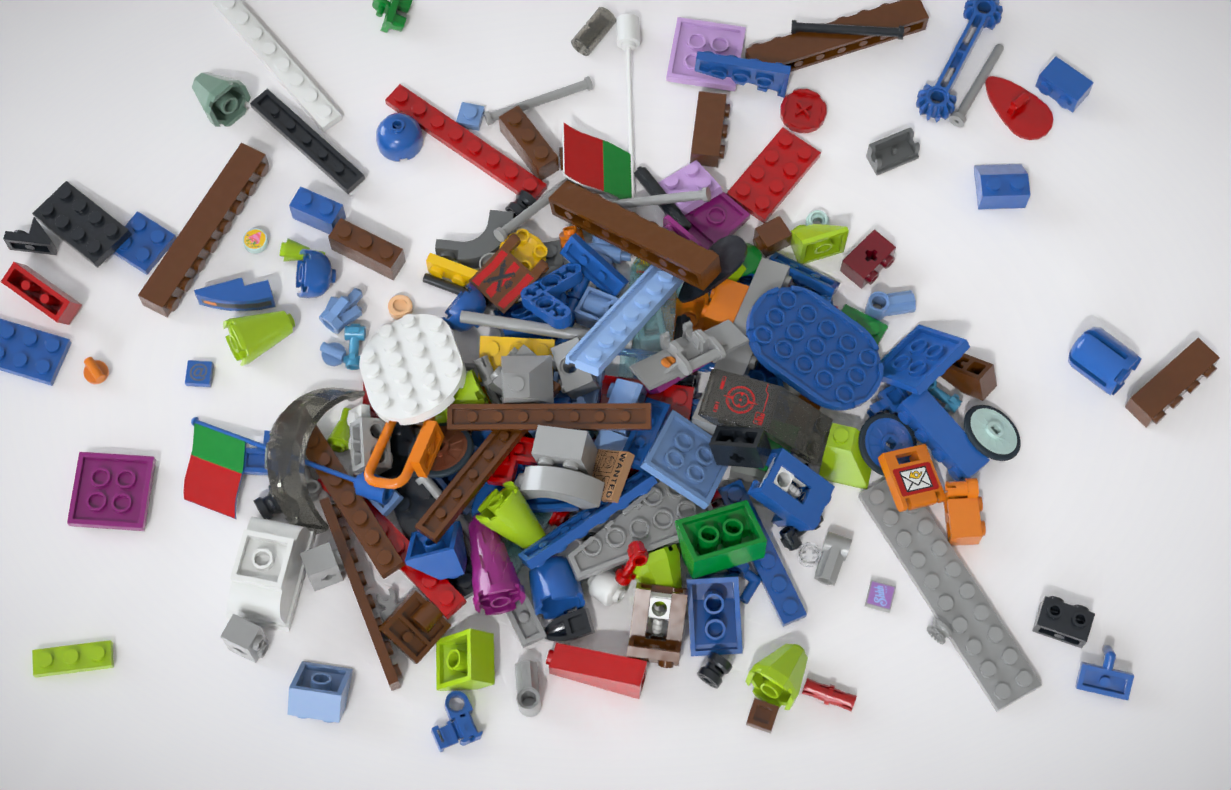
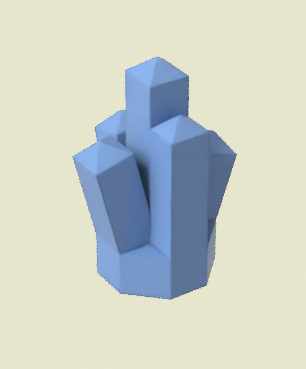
[319,288,363,334]

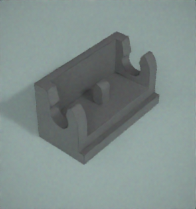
[866,127,920,176]

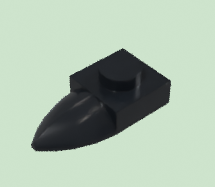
[544,607,595,642]

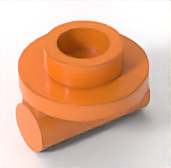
[559,226,585,248]
[83,357,109,384]

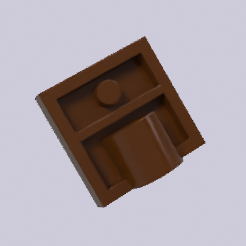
[378,590,452,664]

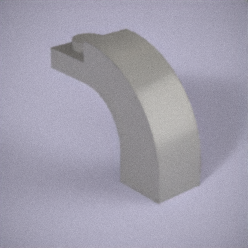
[514,466,605,510]

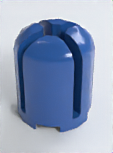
[1068,327,1142,396]

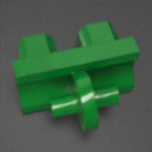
[372,0,412,33]

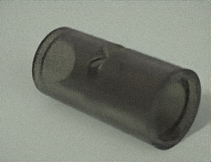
[571,7,616,56]

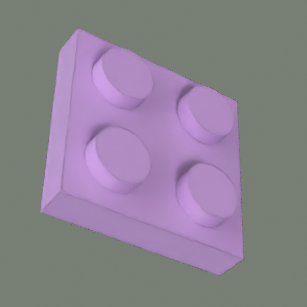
[658,160,723,215]

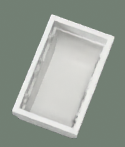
[225,516,315,632]

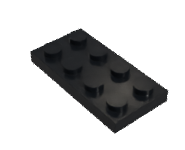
[32,181,132,268]

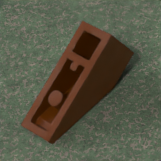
[941,353,997,401]

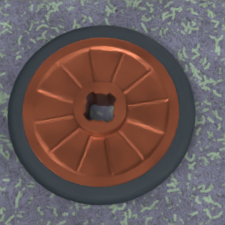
[408,422,474,478]

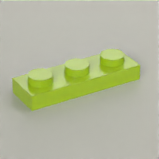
[32,640,114,678]

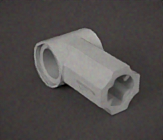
[814,531,852,586]
[515,660,542,717]

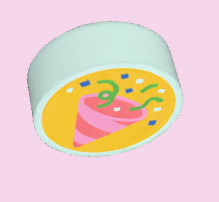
[243,228,268,254]

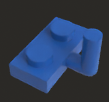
[1075,645,1134,701]

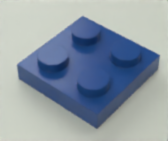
[113,211,176,275]

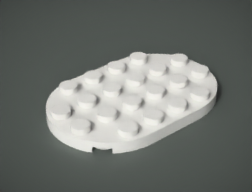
[359,314,466,425]

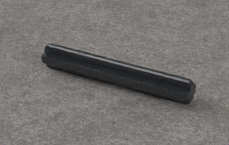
[634,166,692,232]

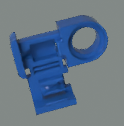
[431,691,483,753]

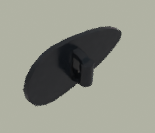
[678,235,747,303]

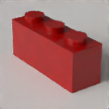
[0,261,82,325]

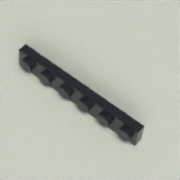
[250,89,365,194]

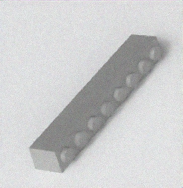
[692,257,792,436]

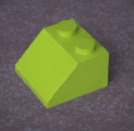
[436,628,495,691]

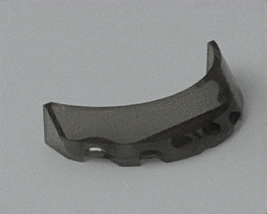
[265,387,365,535]

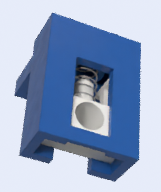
[747,448,835,531]

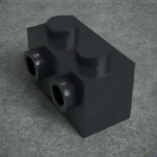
[1032,596,1095,649]

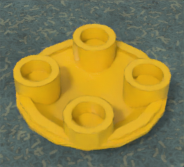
[499,229,548,272]

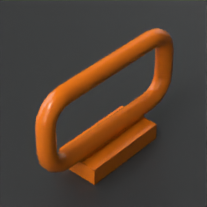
[364,416,444,489]

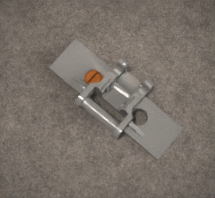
[629,320,749,390]

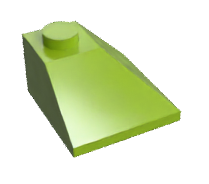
[790,224,849,264]
[819,422,872,490]

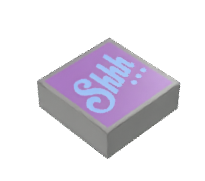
[865,580,896,613]

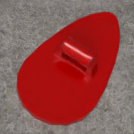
[985,76,1054,140]

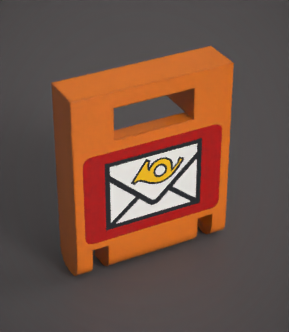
[878,444,946,512]

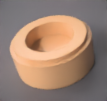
[388,295,413,320]

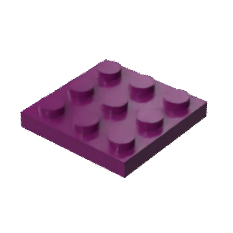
[67,452,156,531]

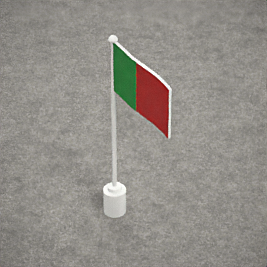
[562,14,640,211]

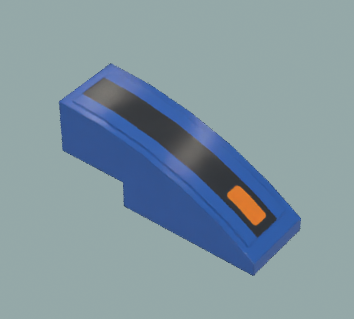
[194,278,276,311]

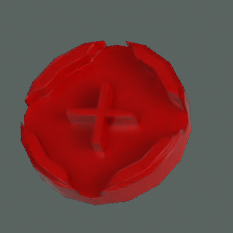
[780,89,827,133]

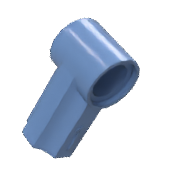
[865,290,916,321]

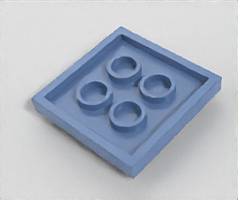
[640,410,728,510]

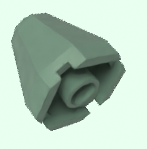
[192,72,251,127]

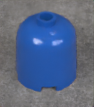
[529,554,585,619]

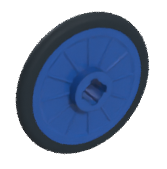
[858,413,917,476]

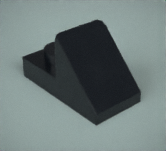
[3,217,57,255]

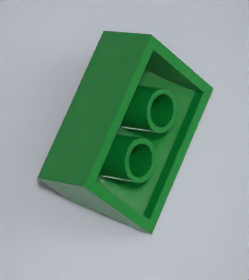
[675,500,767,579]

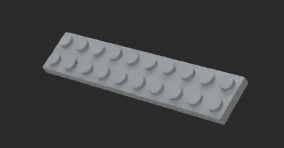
[858,479,1042,712]

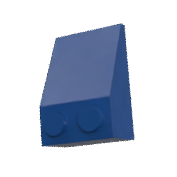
[686,571,743,656]

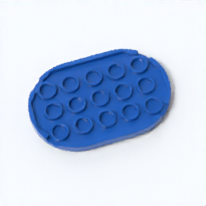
[746,285,884,411]

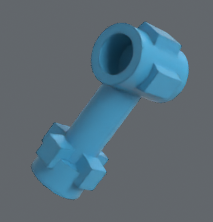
[343,324,366,370]
[927,380,963,413]

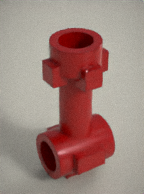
[615,540,649,586]

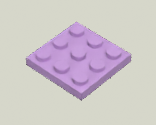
[666,17,746,91]

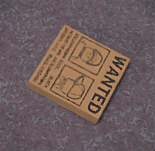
[592,449,635,503]

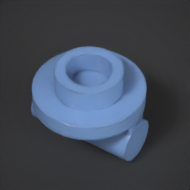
[320,342,346,366]

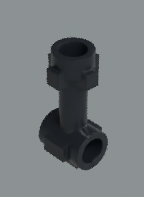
[779,515,824,551]

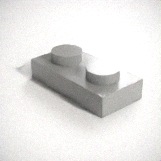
[506,592,547,648]

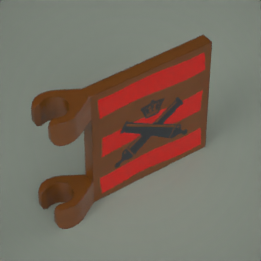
[469,233,549,314]

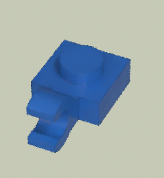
[866,385,910,417]

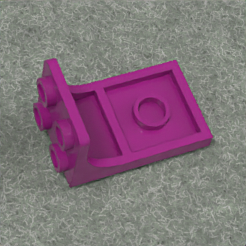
[663,191,750,250]

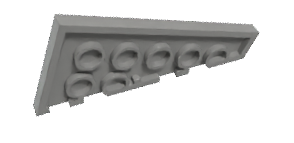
[567,481,713,582]

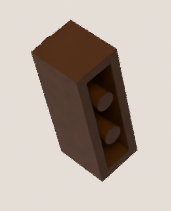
[690,91,730,168]
[499,105,559,180]
[328,218,406,281]

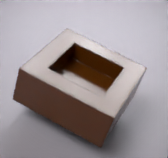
[746,698,779,734]

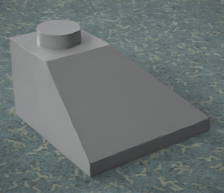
[501,355,554,404]

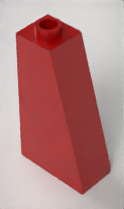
[546,643,647,699]

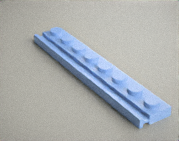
[565,265,684,376]

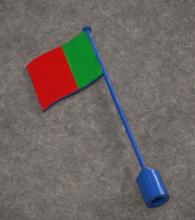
[183,417,395,520]

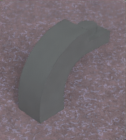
[435,210,514,269]

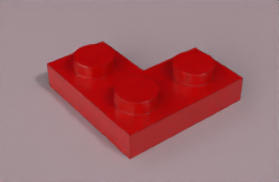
[487,437,538,486]

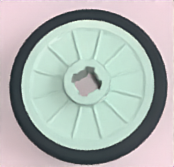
[964,405,1021,461]

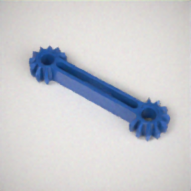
[916,0,1003,122]

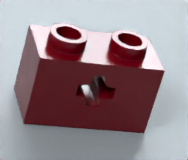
[840,229,896,289]

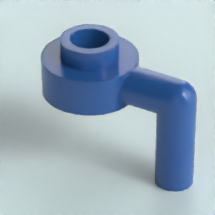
[726,563,761,604]

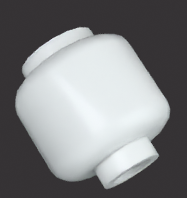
[587,569,626,606]

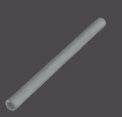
[460,310,634,350]

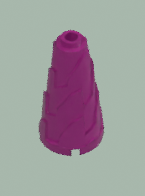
[468,514,526,615]

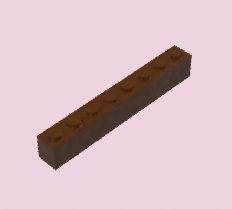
[745,0,929,72]
[138,142,269,318]
[548,180,721,291]

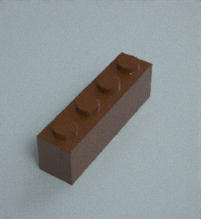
[1125,337,1220,428]

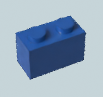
[1035,56,1094,113]
[289,186,346,235]

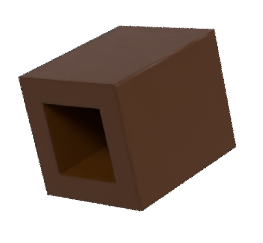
[752,216,792,257]

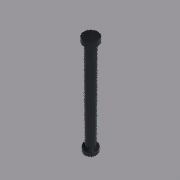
[791,20,904,40]

